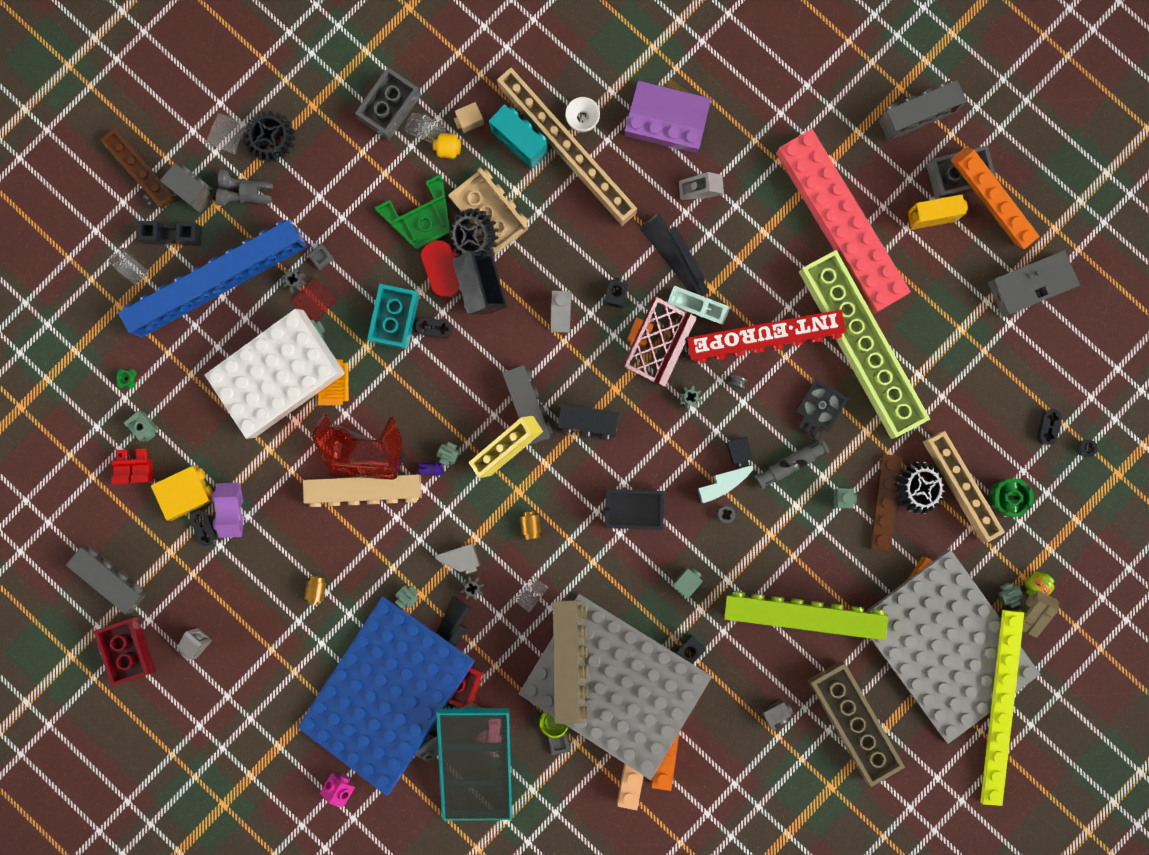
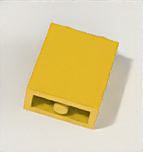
[908,195,968,230]
[151,466,213,521]

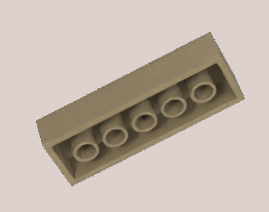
[553,601,589,724]
[808,661,905,787]

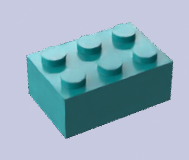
[489,104,548,169]
[367,284,420,350]

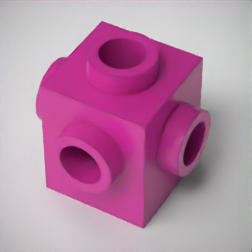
[320,773,355,808]

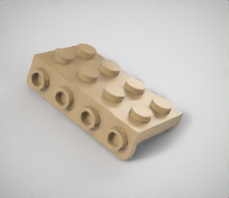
[448,167,528,255]

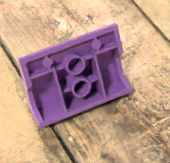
[624,81,711,154]

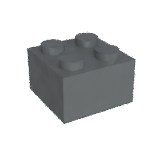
[160,163,214,213]

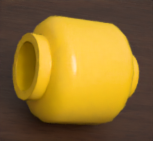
[433,133,461,159]

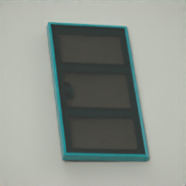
[436,708,512,820]

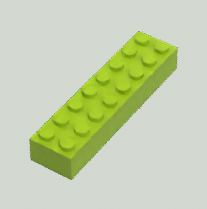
[724,591,888,640]

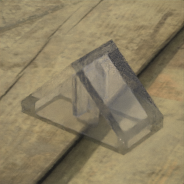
[404,113,446,143]
[108,246,149,285]
[514,576,549,612]

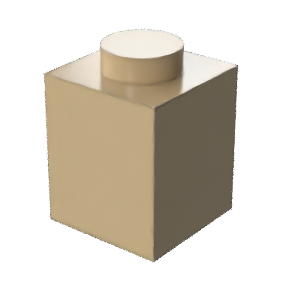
[454,102,484,133]

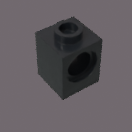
[604,278,628,309]
[726,437,753,467]
[675,635,706,664]

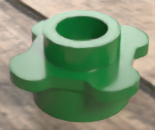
[116,369,137,388]

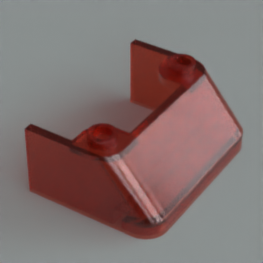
[311,413,402,480]

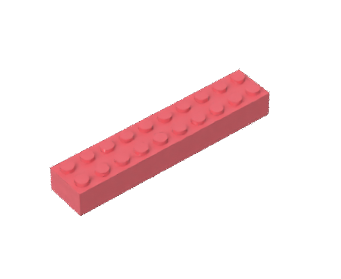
[776,129,911,314]

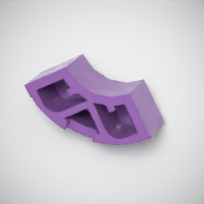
[212,483,244,538]

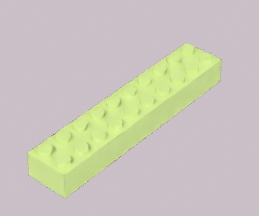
[799,250,930,439]

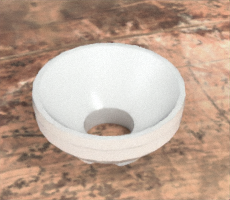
[565,97,600,132]

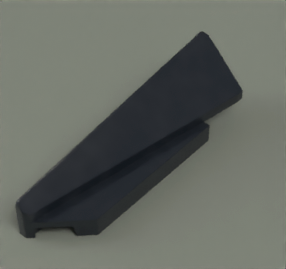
[640,213,710,296]
[436,596,472,646]

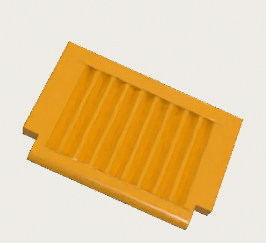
[318,359,349,406]

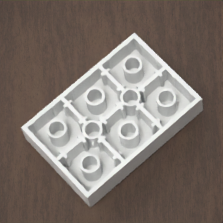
[205,309,345,439]

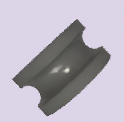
[728,374,748,389]
[717,506,735,523]

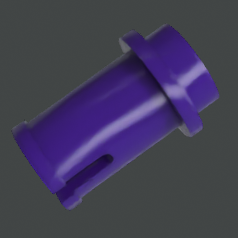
[418,462,443,477]

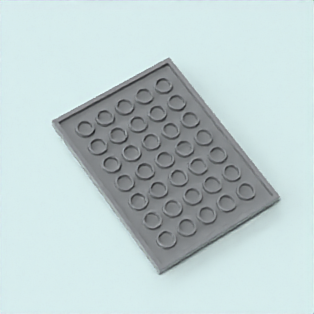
[866,549,1040,744]
[519,594,712,780]

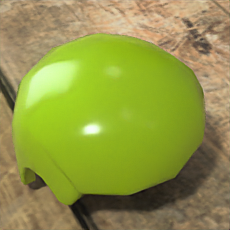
[539,711,568,738]

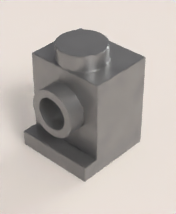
[761,700,793,731]

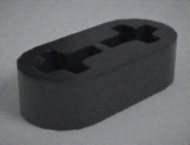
[416,318,452,338]
[1037,409,1062,445]
[191,511,217,546]

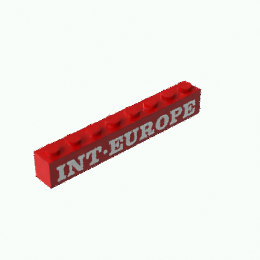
[687,309,846,364]

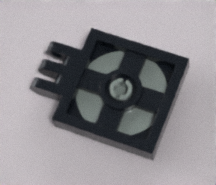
[795,379,849,438]

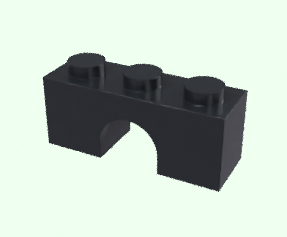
[137,221,202,246]

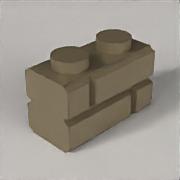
[1018,590,1059,637]

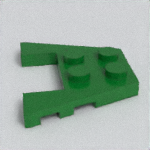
[375,174,451,251]

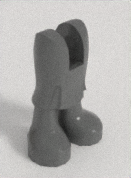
[216,170,273,206]

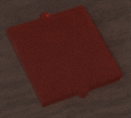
[291,278,338,322]

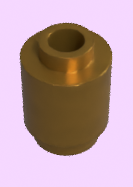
[520,511,541,540]
[304,576,326,605]

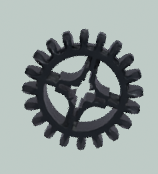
[243,111,296,163]
[449,208,499,260]
[894,462,946,514]

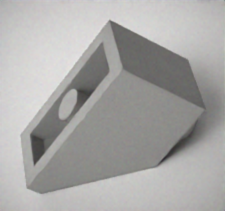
[679,172,724,200]
[551,291,571,333]
[435,544,480,574]
[177,628,212,660]

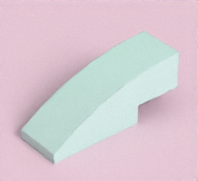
[667,286,730,325]
[697,465,753,503]

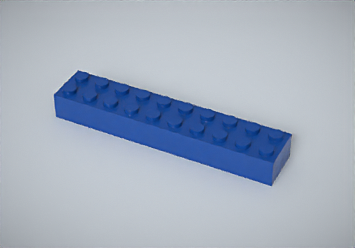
[118,220,308,338]

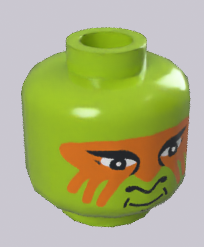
[1024,571,1055,596]

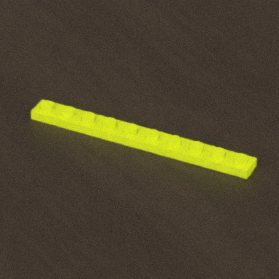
[980,610,1024,806]

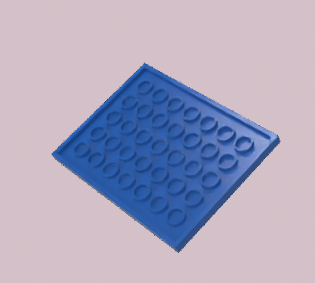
[297,596,475,796]

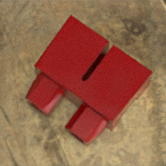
[111,449,154,485]

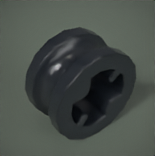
[1077,439,1098,457]

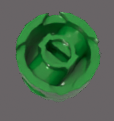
[988,478,1034,517]

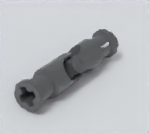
[754,438,830,490]

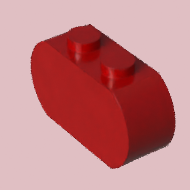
[421,241,461,299]

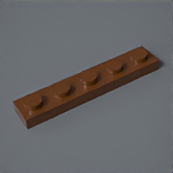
[100,128,176,210]
[869,454,902,552]

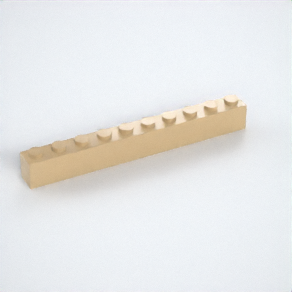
[497,68,637,226]

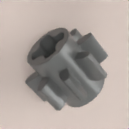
[282,268,307,293]
[461,577,484,600]

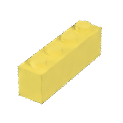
[469,416,543,478]

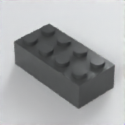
[878,80,967,142]

